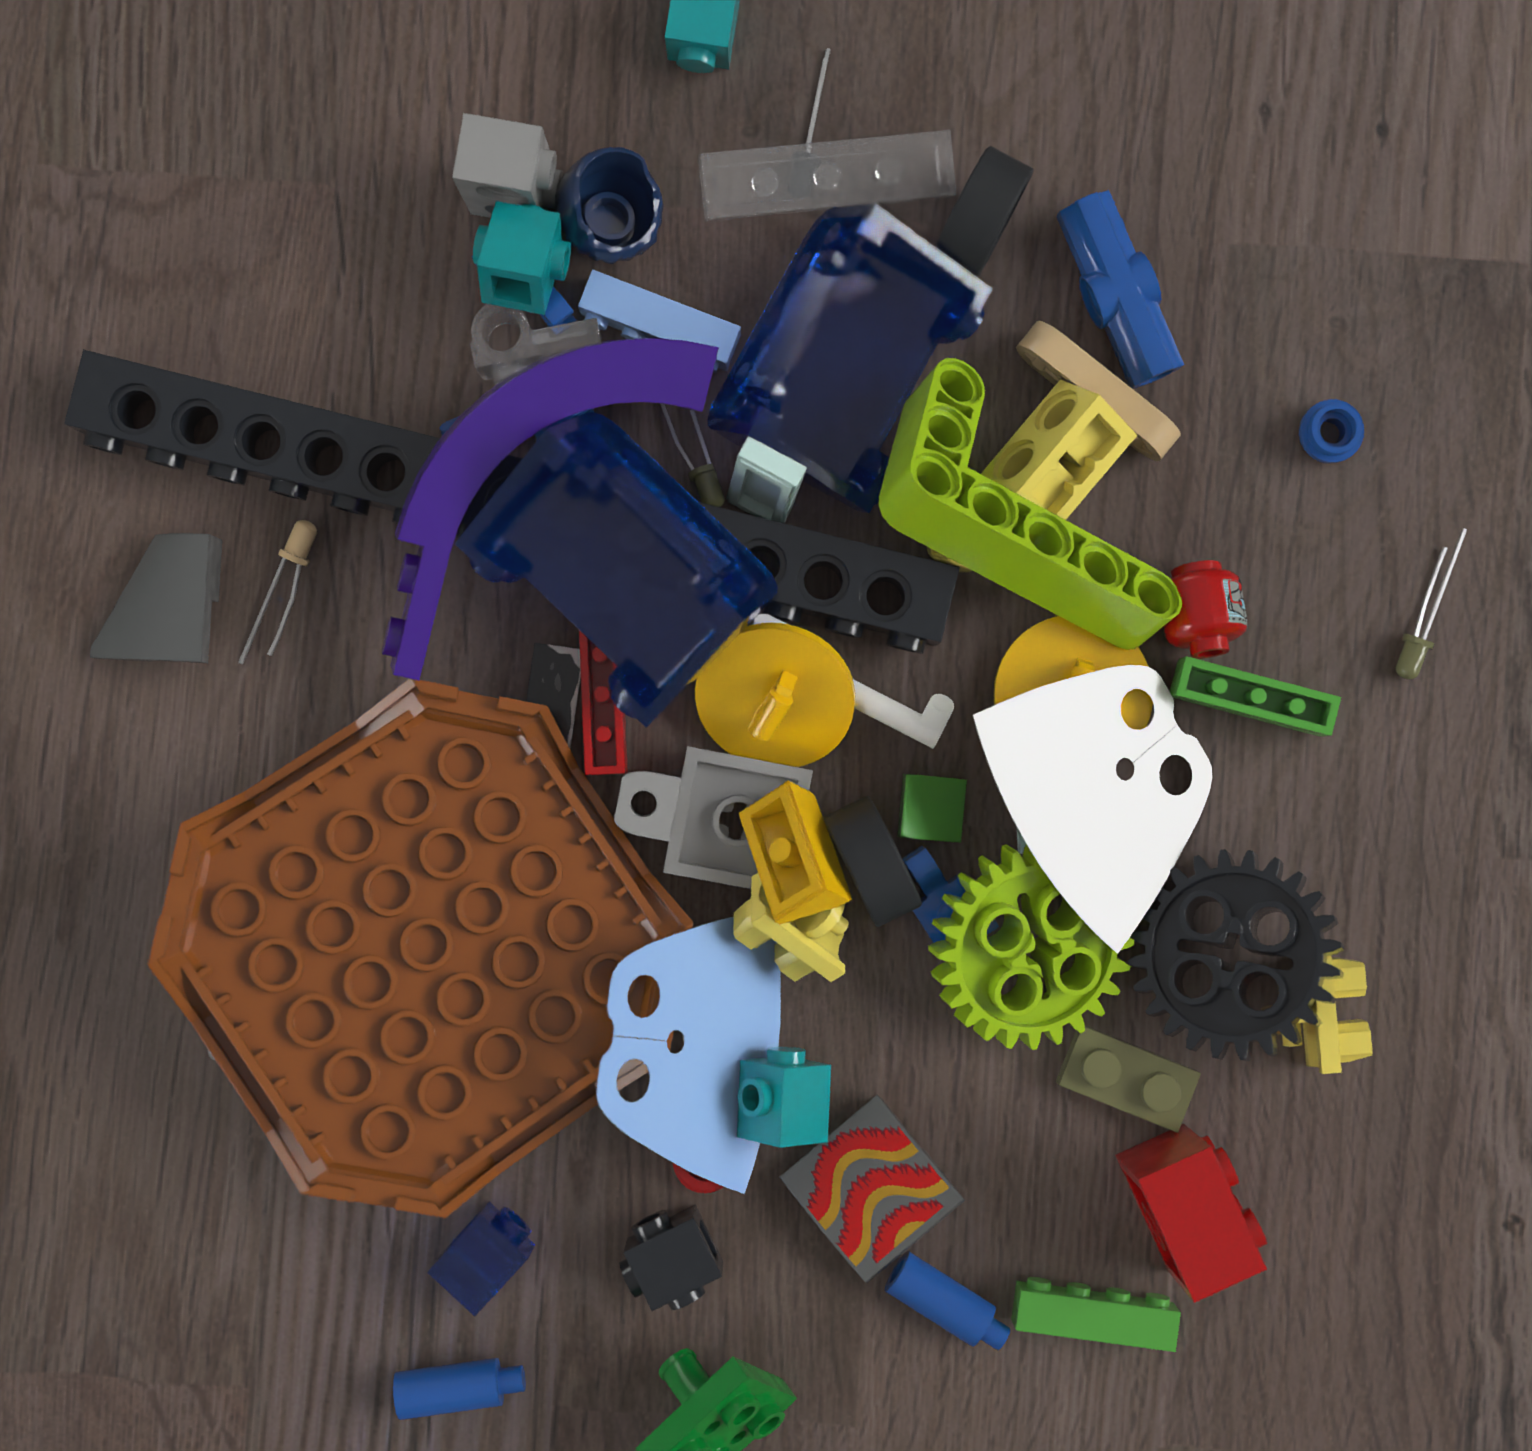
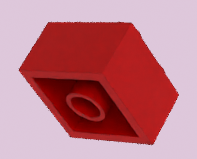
[1115,1124,1267,1303]

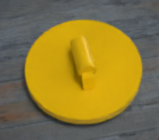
[994,616,1153,730]
[695,623,855,767]

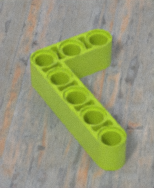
[879,358,1182,650]

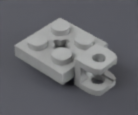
[614,746,813,889]

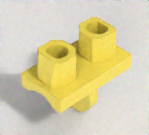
[733,873,849,982]
[1261,955,1373,1074]

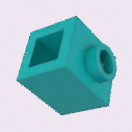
[473,201,571,315]
[737,1047,831,1148]

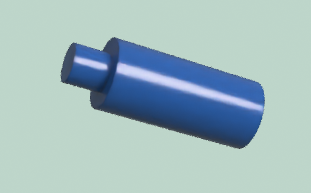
[884,1251,1011,1351]
[393,1358,526,1420]

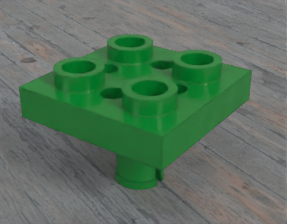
[636,1348,797,1451]

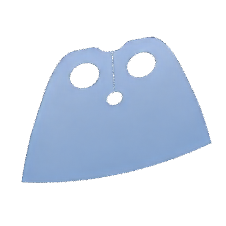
[597,917,781,1194]

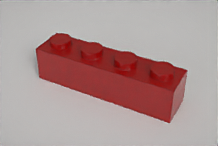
[578,613,628,775]

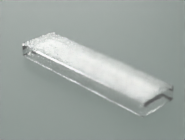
[698,130,956,222]

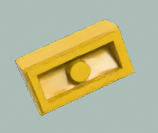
[739,780,852,924]

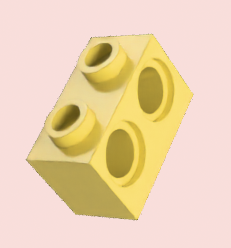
[981,379,1137,520]

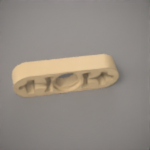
[1016,321,1181,461]

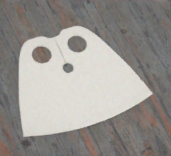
[973,665,1212,954]

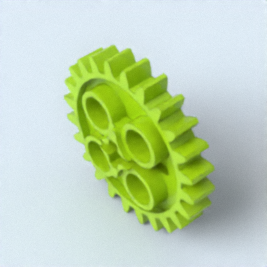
[928,844,1135,1050]

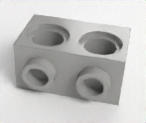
[452,113,563,218]

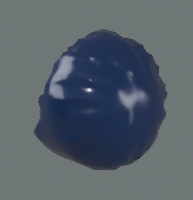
[555,147,664,265]

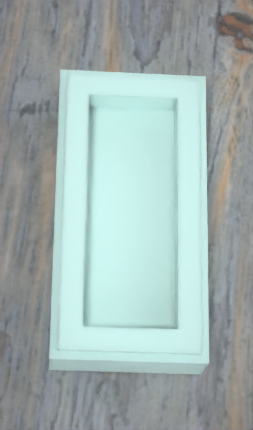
[726,436,807,523]

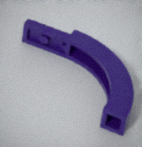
[382,338,719,681]

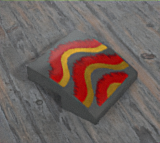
[780,1095,966,1283]

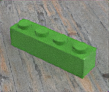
[1170,656,1342,737]
[1011,1277,1181,1352]

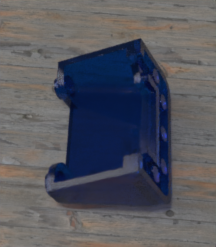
[707,204,993,513]
[455,412,778,728]

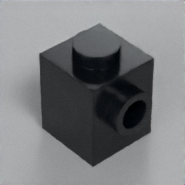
[619,1204,723,1311]

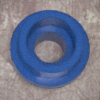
[1299,399,1364,464]

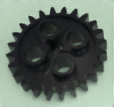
[1128,849,1344,1061]

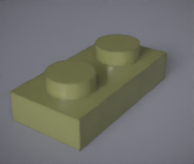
[1056,1026,1201,1133]

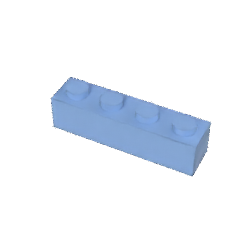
[578,269,741,372]

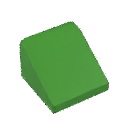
[897,774,967,843]

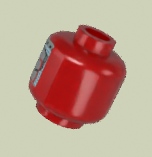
[1164,560,1247,659]

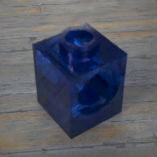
[427,1202,535,1317]

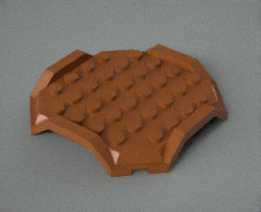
[148,679,693,1218]

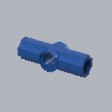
[1056,190,1184,389]

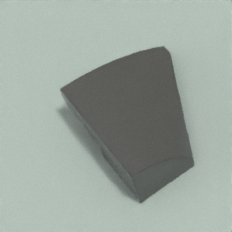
[90,533,222,663]

